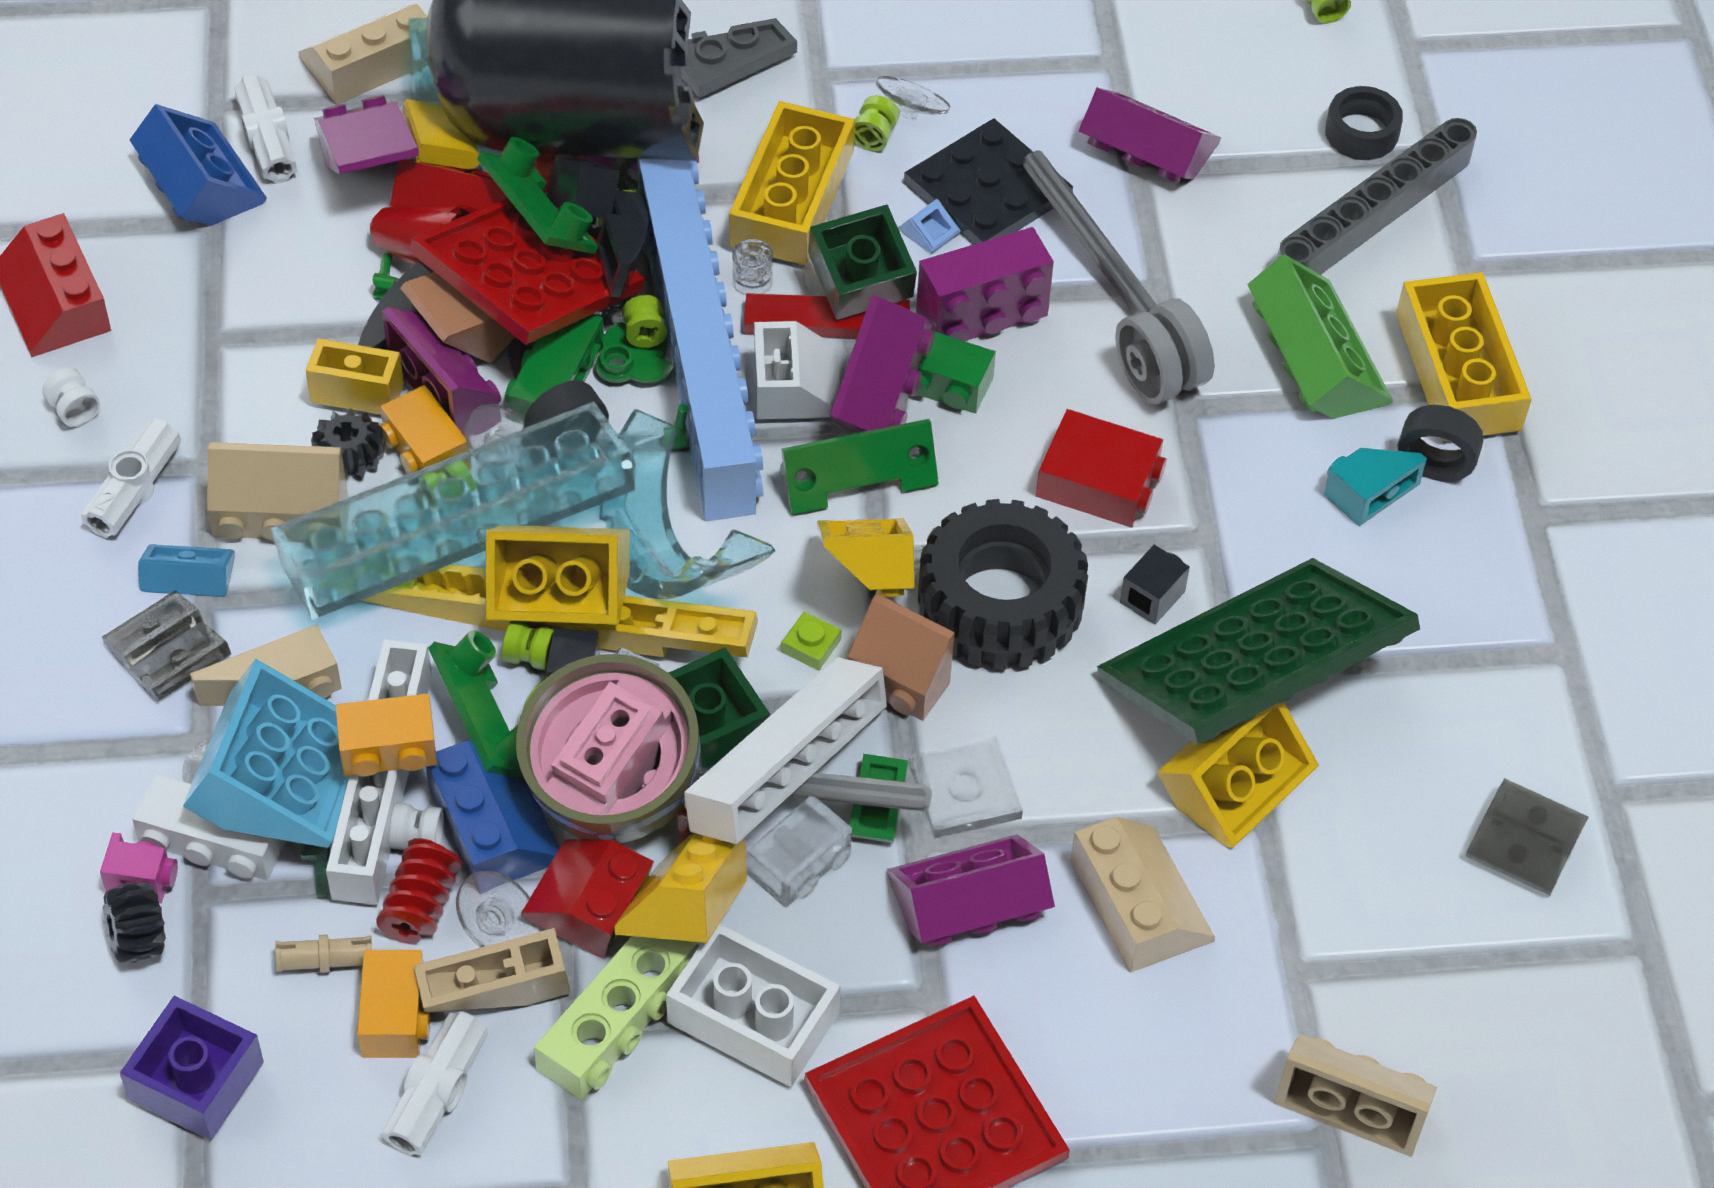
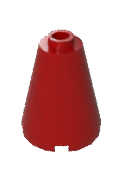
[370,205,477,270]

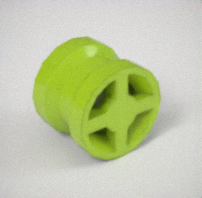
[622,295,668,348]

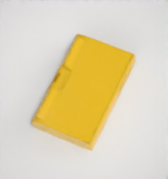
[402,99,480,170]

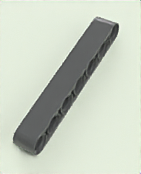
[1277,118,1477,275]

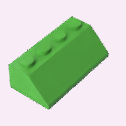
[1247,254,1393,419]

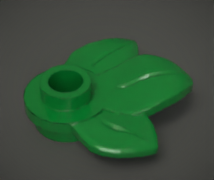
[596,322,674,383]

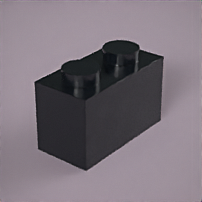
[547,154,620,225]

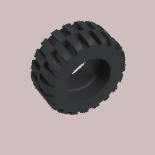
[918,499,1088,670]

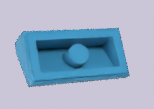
[138,544,235,597]

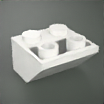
[754,321,840,420]

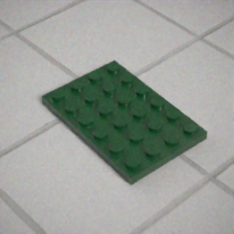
[1097,558,1420,744]

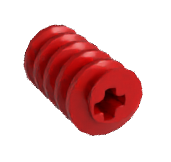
[376,838,462,944]

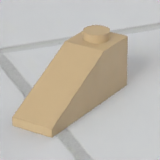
[190,624,342,706]
[414,928,571,1012]

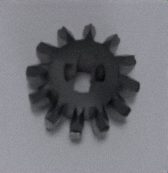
[311,408,385,481]
[102,882,166,963]

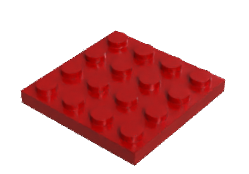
[409,198,645,345]
[804,995,1070,1188]

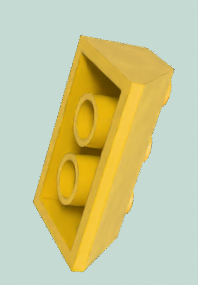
[817,518,915,597]
[486,525,630,625]
[1157,702,1319,848]
[615,833,747,943]
[667,1142,824,1188]

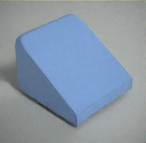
[899,199,961,254]

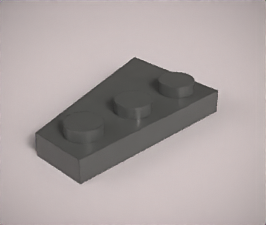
[681,18,797,98]

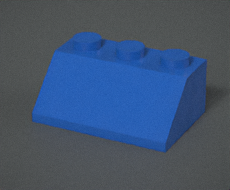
[129,104,267,226]
[426,740,560,894]

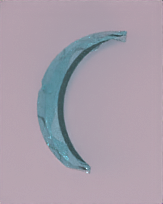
[599,409,775,599]

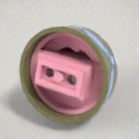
[516,654,701,842]

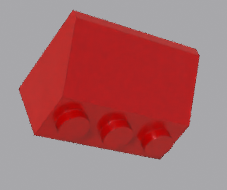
[390,157,508,210]
[0,213,112,357]

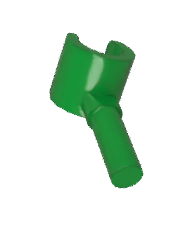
[372,253,398,299]
[662,404,688,451]

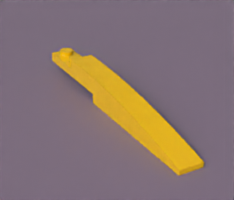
[319,550,758,657]

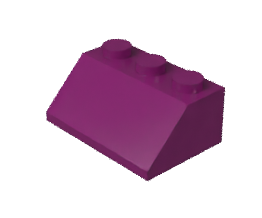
[1078,87,1222,183]
[830,294,935,433]
[382,307,501,439]
[887,834,1055,946]

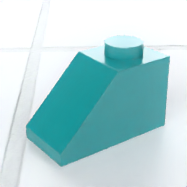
[1324,448,1427,527]

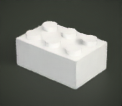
[666,924,841,1088]

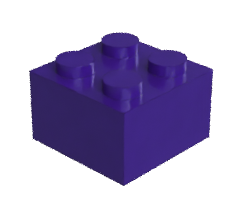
[119,995,264,1140]

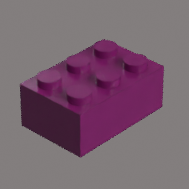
[916,227,1054,341]

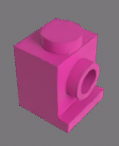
[100,832,178,904]

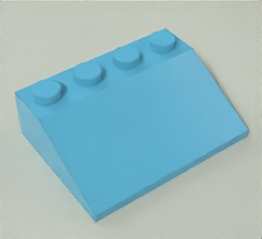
[183,658,350,848]

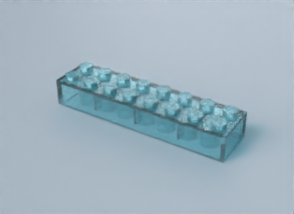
[271,401,636,620]

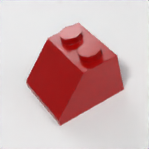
[521,839,654,959]

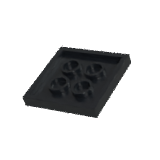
[904,118,1073,244]

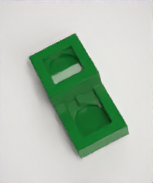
[848,753,908,843]

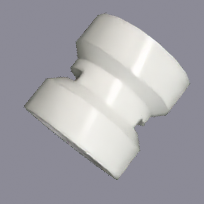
[42,368,101,427]
[389,802,445,850]

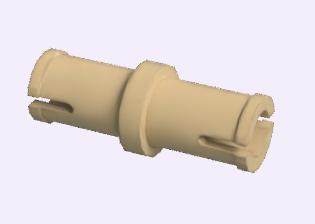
[275,934,372,973]

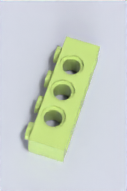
[534,936,699,1101]

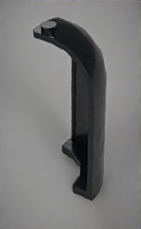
[426,0,704,161]

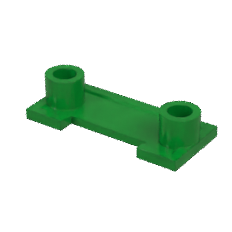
[477,137,599,254]
[780,419,939,515]
[428,630,524,779]

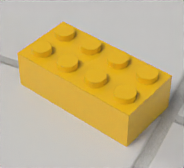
[729,101,855,266]
[1396,272,1532,441]

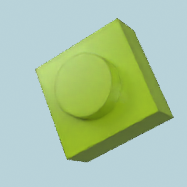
[781,611,842,671]

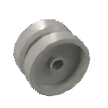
[1115,298,1215,404]

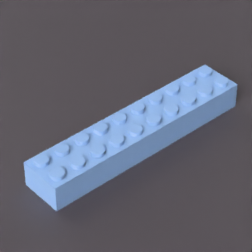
[637,158,763,521]

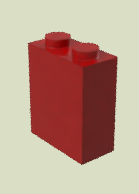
[1035,409,1167,528]

